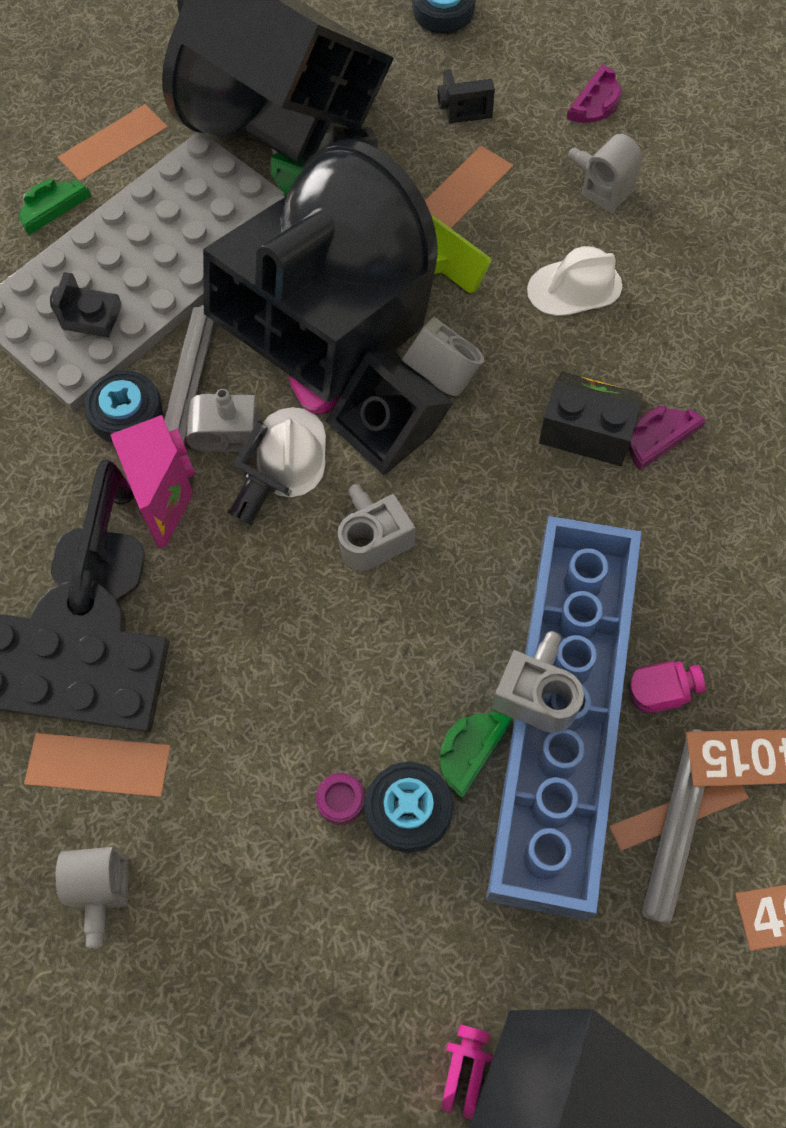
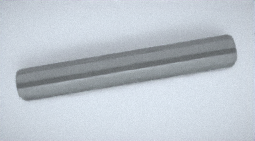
[164,305,215,445]
[642,729,705,924]

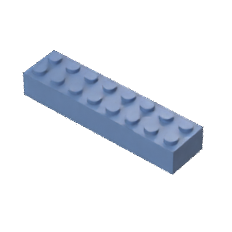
[486,516,642,921]

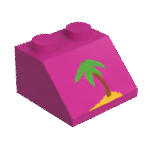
[110,415,195,548]

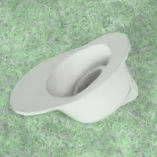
[527,246,622,316]
[257,407,326,497]

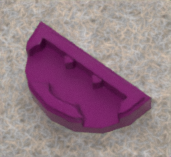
[566,64,622,123]
[629,406,706,471]

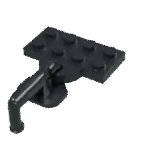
[0,460,170,733]

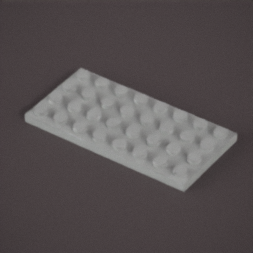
[0,132,284,413]

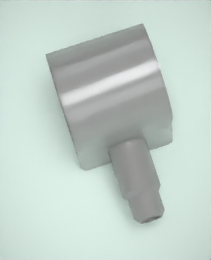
[568,134,642,213]
[401,316,484,396]
[186,389,260,452]
[338,484,415,571]
[492,631,584,733]
[56,847,128,949]

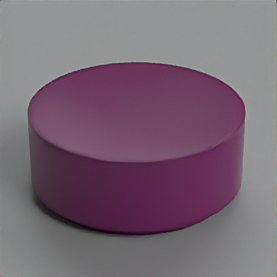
[316,773,365,825]

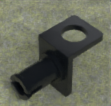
[227,420,292,526]

